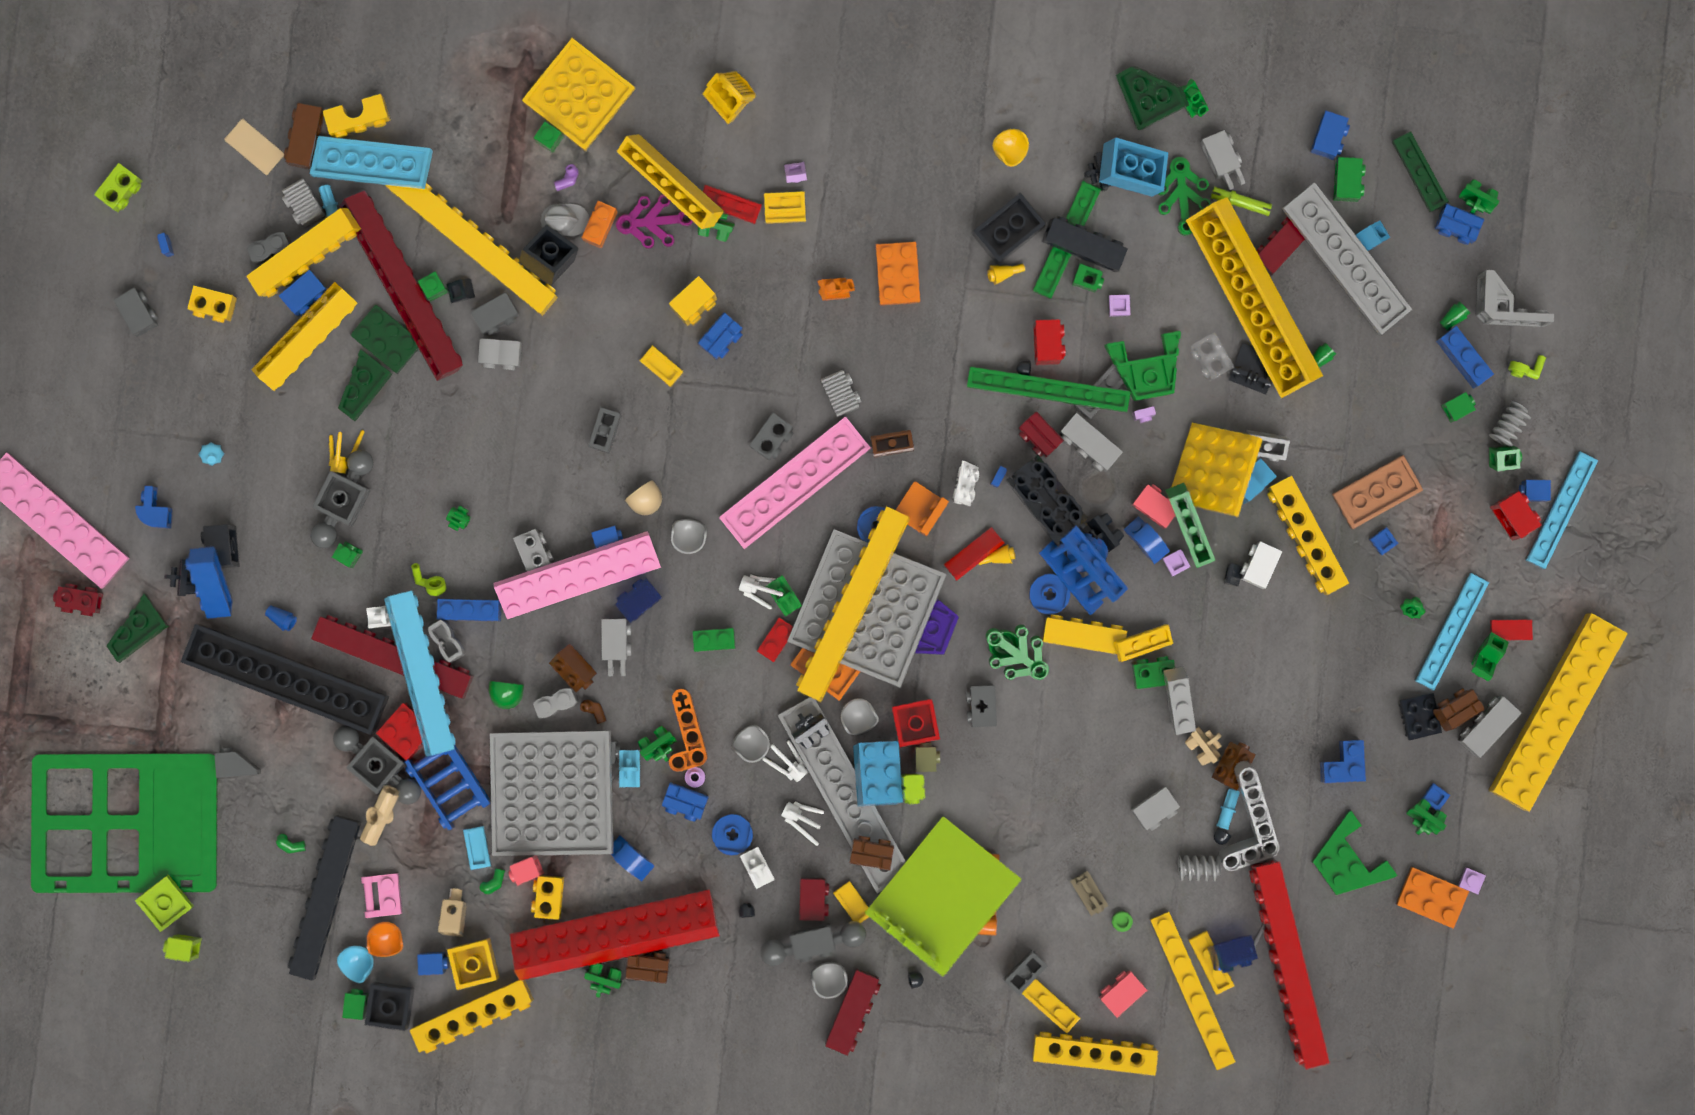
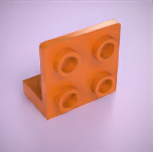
[895,482,949,537]

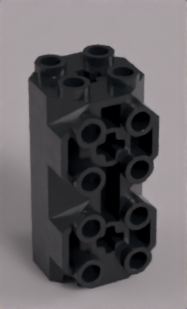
[1005,455,1088,545]

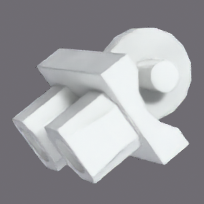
[366,606,391,628]
[740,847,775,889]

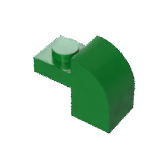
[1471,632,1509,682]

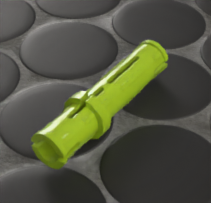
[1210,186,1272,216]

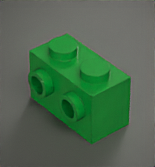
[1132,656,1175,689]

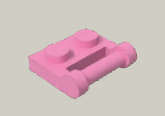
[361,873,402,918]

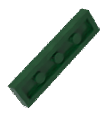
[1392,131,1449,212]

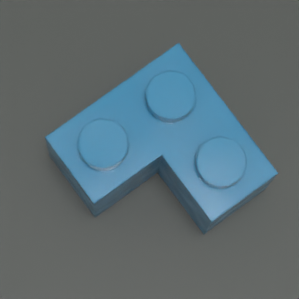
[1243,458,1277,504]

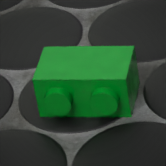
[1333,157,1366,202]
[693,628,736,652]

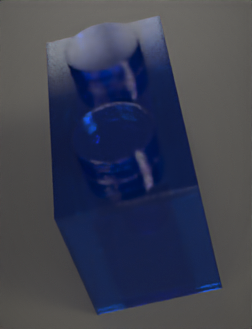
[615,578,663,623]
[1207,935,1258,973]

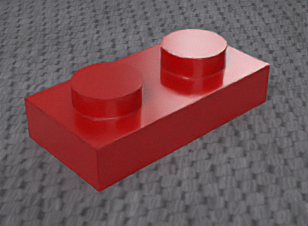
[757,618,793,662]

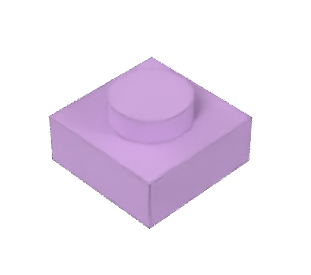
[784,162,807,183]
[1109,295,1130,316]
[1132,406,1156,423]
[1163,549,1190,576]
[1458,867,1486,894]

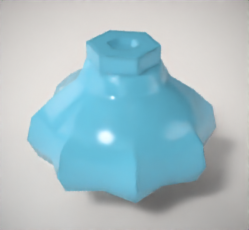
[198,442,225,466]

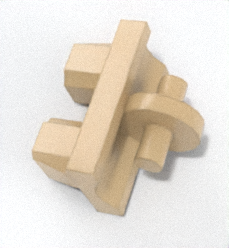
[1185,727,1221,765]

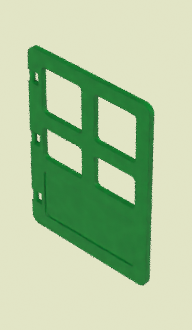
[31,754,218,893]

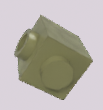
[915,743,940,772]

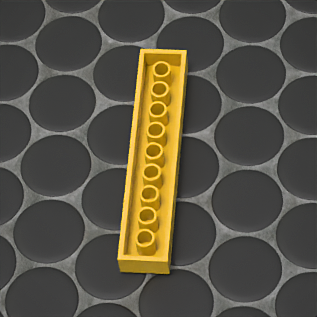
[1186,197,1323,398]
[1488,613,1628,812]

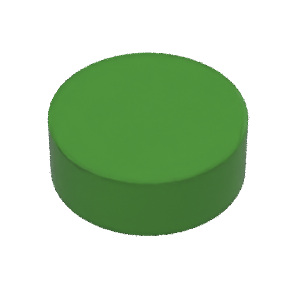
[1112,911,1133,932]

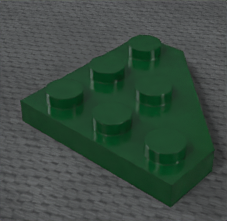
[1116,66,1189,131]

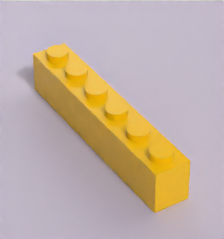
[617,134,724,229]
[246,208,361,298]
[251,282,357,391]

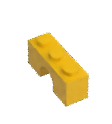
[323,94,391,138]

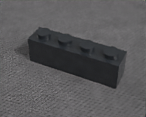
[1041,216,1128,272]

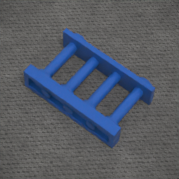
[1039,526,1128,615]
[405,745,491,830]

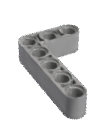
[1218,761,1279,871]

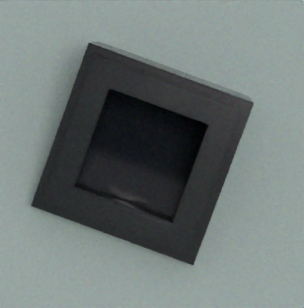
[447,278,475,303]
[1224,563,1242,586]

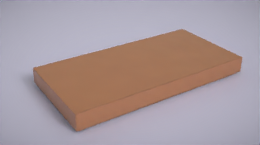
[1332,455,1423,530]

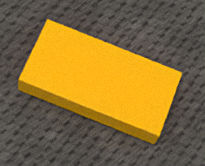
[640,345,683,387]
[833,880,869,923]

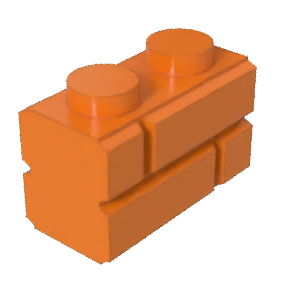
[581,201,618,249]

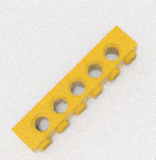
[1267,476,1349,595]
[409,980,534,1053]
[1032,1032,1158,1076]

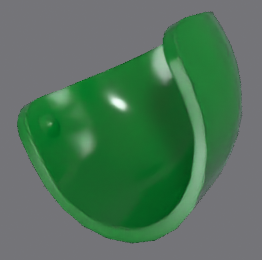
[488,681,524,709]

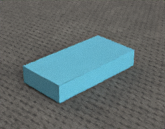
[463,826,491,870]

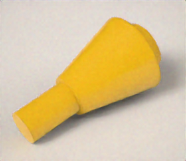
[987,264,1025,285]
[979,544,1016,565]

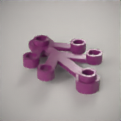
[616,194,693,249]

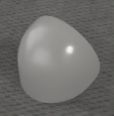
[671,519,707,554]
[841,698,879,735]
[732,725,770,763]
[810,962,847,999]

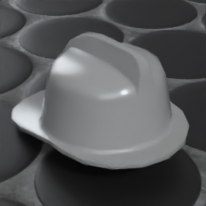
[541,204,589,236]

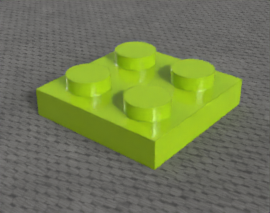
[135,875,194,932]

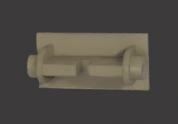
[1070,871,1109,916]

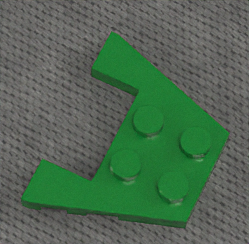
[1104,331,1181,401]
[1312,810,1397,895]

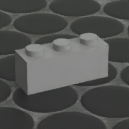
[1060,413,1123,472]
[1163,667,1196,735]
[1458,696,1521,758]

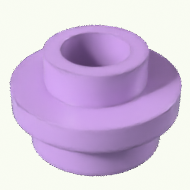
[685,767,705,787]

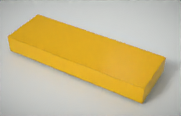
[1114,624,1173,662]
[1188,931,1234,995]
[1021,979,1080,1033]

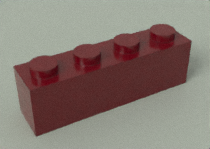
[1256,216,1305,277]
[825,968,881,1056]

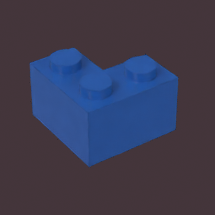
[1320,740,1366,783]

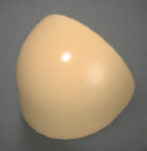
[625,480,662,515]

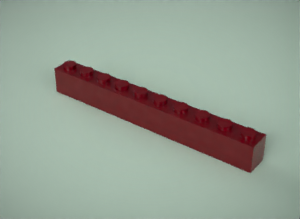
[339,190,463,381]

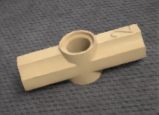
[360,785,400,846]

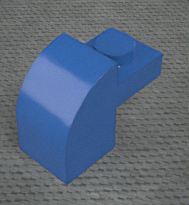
[135,486,173,529]
[1124,516,1170,564]
[611,835,655,881]

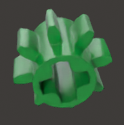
[446,505,471,531]

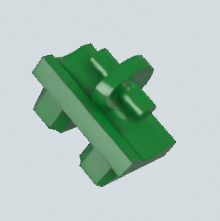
[1182,79,1209,118]
[1458,179,1500,214]
[698,207,735,242]
[766,575,802,617]
[638,726,677,762]
[1406,799,1447,835]
[584,963,622,998]

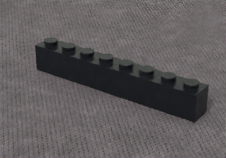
[287,815,361,981]

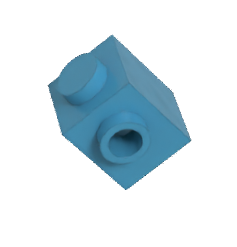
[1356,221,1390,251]

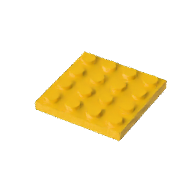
[522,38,635,151]
[1172,423,1262,517]

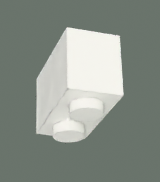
[1240,542,1282,589]

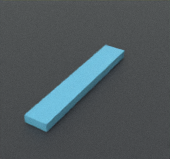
[1526,452,1598,569]
[1415,573,1489,690]

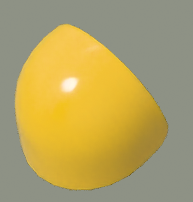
[992,129,1029,167]

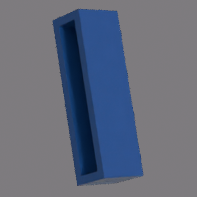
[186,547,233,618]

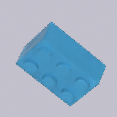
[1099,137,1168,197]
[853,741,903,807]

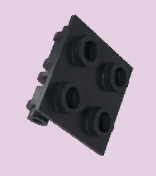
[1229,343,1272,395]
[1399,693,1442,741]

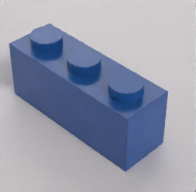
[1436,326,1494,389]
[437,599,502,621]

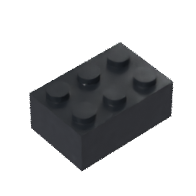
[972,193,1046,265]

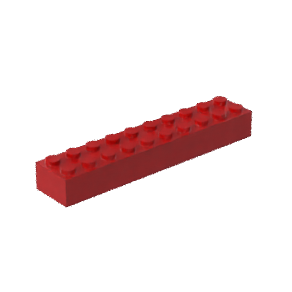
[1249,860,1330,1069]
[510,890,720,980]

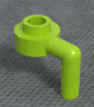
[1508,355,1546,379]
[411,563,446,596]

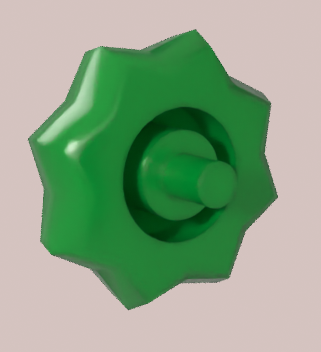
[1400,597,1426,619]

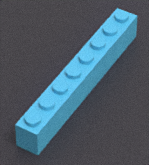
[384,591,455,757]

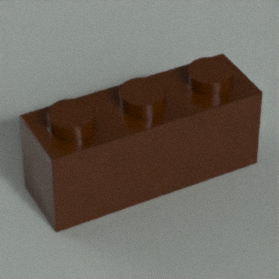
[284,103,324,170]

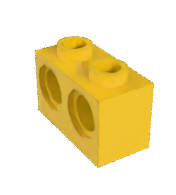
[187,286,237,323]
[531,875,564,920]

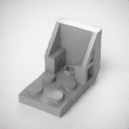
[1476,270,1554,327]

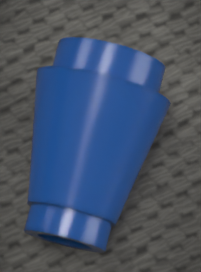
[265,605,297,631]

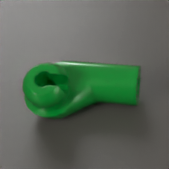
[276,834,306,854]
[480,868,505,894]

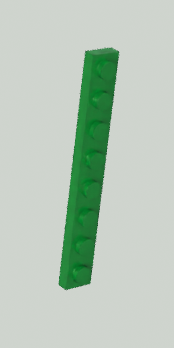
[967,367,1131,413]

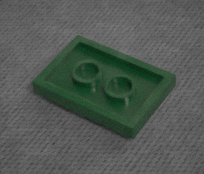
[350,305,419,374]

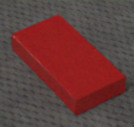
[1490,620,1533,640]

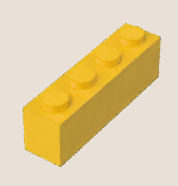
[1042,614,1127,654]

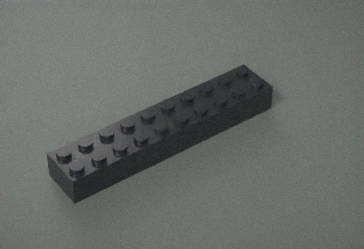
[180,624,389,735]

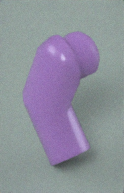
[554,164,578,191]

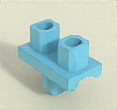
[619,750,640,787]

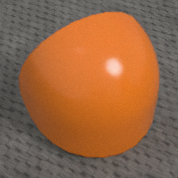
[367,922,403,957]

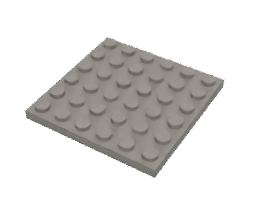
[787,529,947,688]
[490,731,613,856]

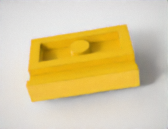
[764,192,806,224]

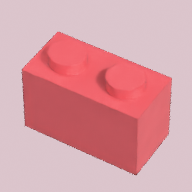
[1132,484,1175,529]
[508,855,544,885]
[1099,970,1147,1017]

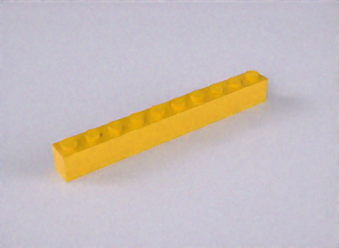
[385,183,558,316]
[796,507,910,702]

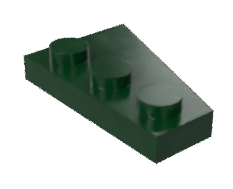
[338,349,393,422]
[106,594,169,663]

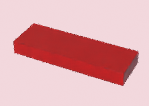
[703,185,762,224]
[944,527,1005,581]

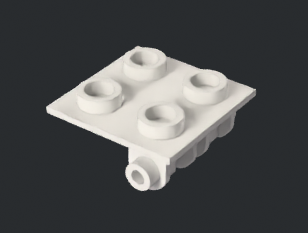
[953,461,979,506]

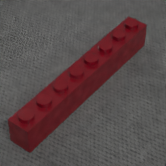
[311,614,474,699]

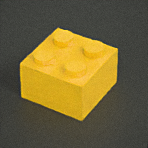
[669,276,717,326]
[447,938,500,990]

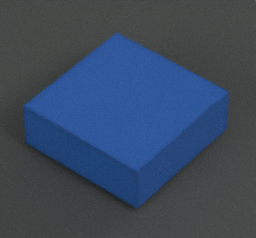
[157,233,174,257]
[990,466,1007,488]
[1369,527,1399,556]
[1421,783,1450,811]

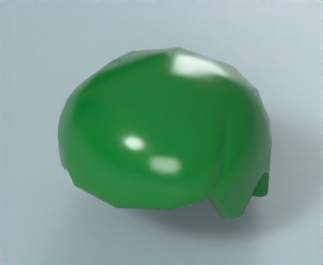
[988,629,1019,658]

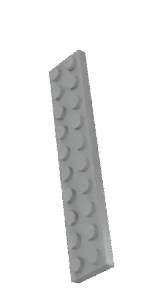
[778,697,906,893]

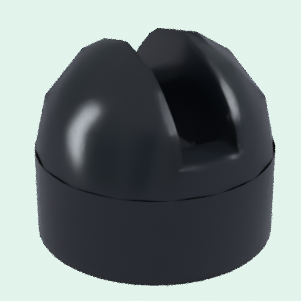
[1016,361,1031,376]
[1214,828,1231,845]
[739,903,755,918]
[908,972,924,989]

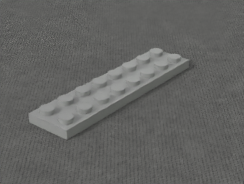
[1282,182,1412,335]

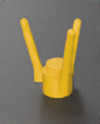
[329,430,364,474]

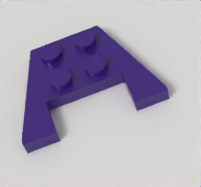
[915,599,959,655]

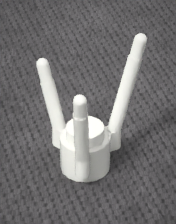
[739,575,783,609]
[762,740,808,782]
[781,801,824,846]

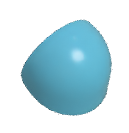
[337,946,374,983]

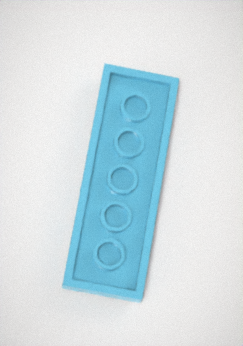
[310,136,433,189]

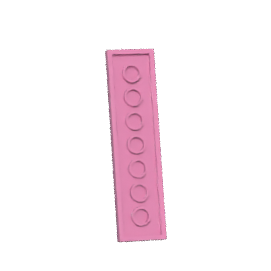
[719,417,871,549]
[0,452,129,589]
[493,531,661,619]

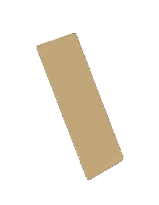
[225,119,284,175]

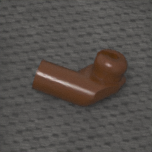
[580,699,607,724]

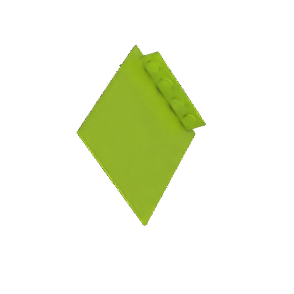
[865,817,1022,977]

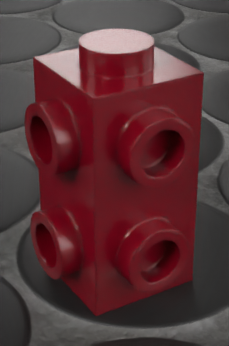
[53,583,103,617]

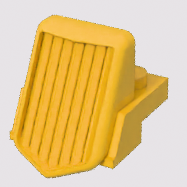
[702,71,756,124]

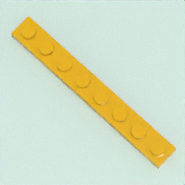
[1150,911,1235,1070]

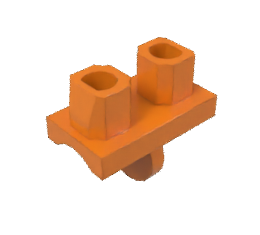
[818,278,855,301]

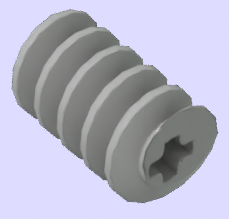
[1489,401,1531,446]
[1178,855,1221,882]

